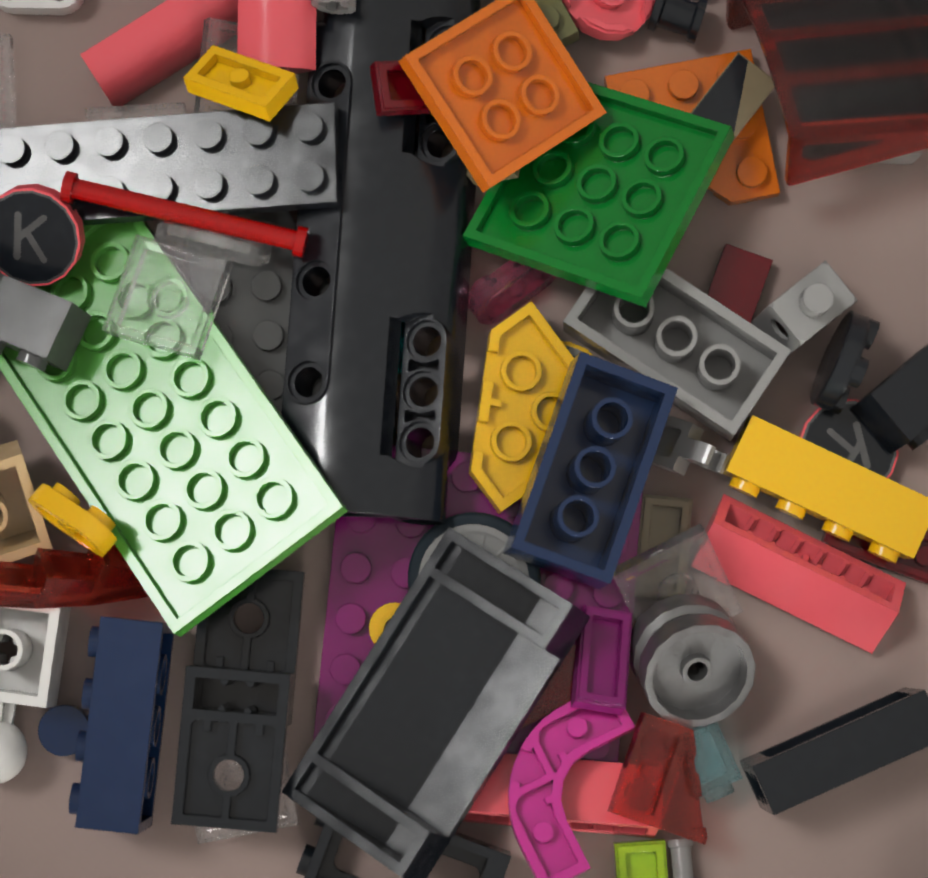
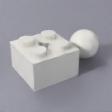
[0,596,71,784]

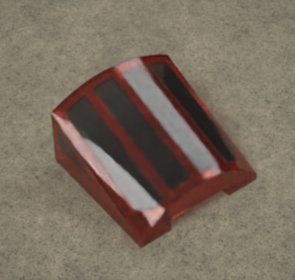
[726,0,928,186]

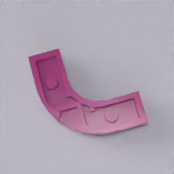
[508,701,635,878]

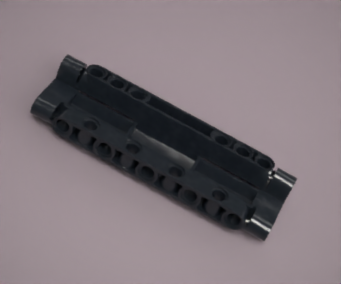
[281,0,481,525]

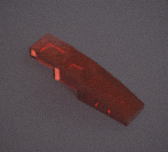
[0,544,149,609]

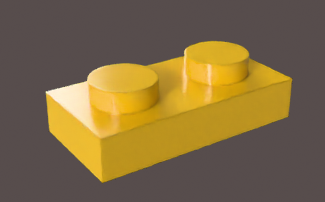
[183,45,299,122]

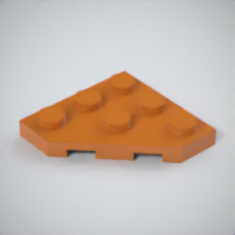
[604,49,780,206]

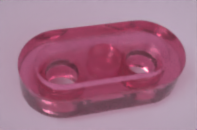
[468,260,557,325]

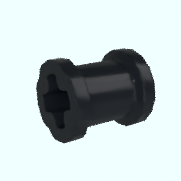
[647,0,708,44]

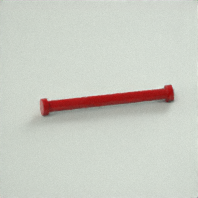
[60,171,309,258]

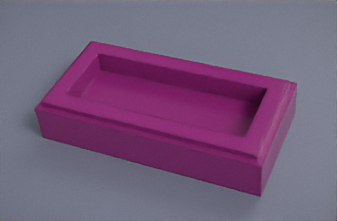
[571,604,633,715]

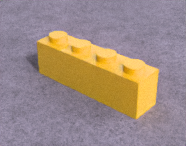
[723,415,928,564]

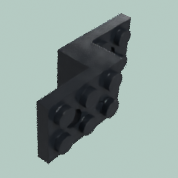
[171,569,305,833]

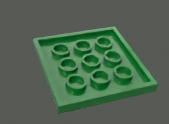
[462,82,735,307]

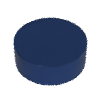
[38,704,88,756]

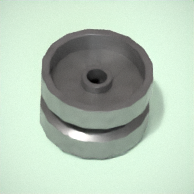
[629,594,756,727]

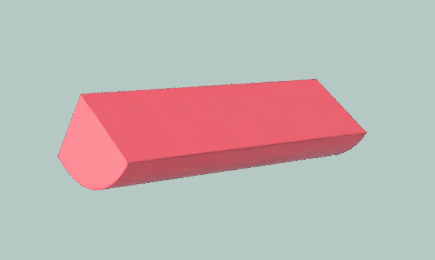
[80,0,238,110]
[237,0,317,75]
[689,494,906,654]
[462,753,663,838]

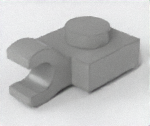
[652,415,731,476]

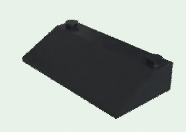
[281,527,590,878]

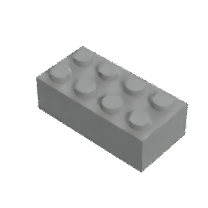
[563,268,792,442]

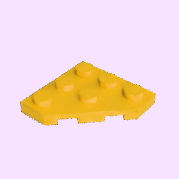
[468,301,574,514]

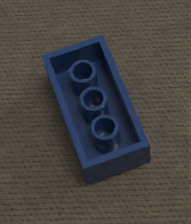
[503,351,678,589]
[69,616,174,834]

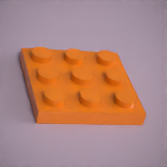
[398,0,607,193]

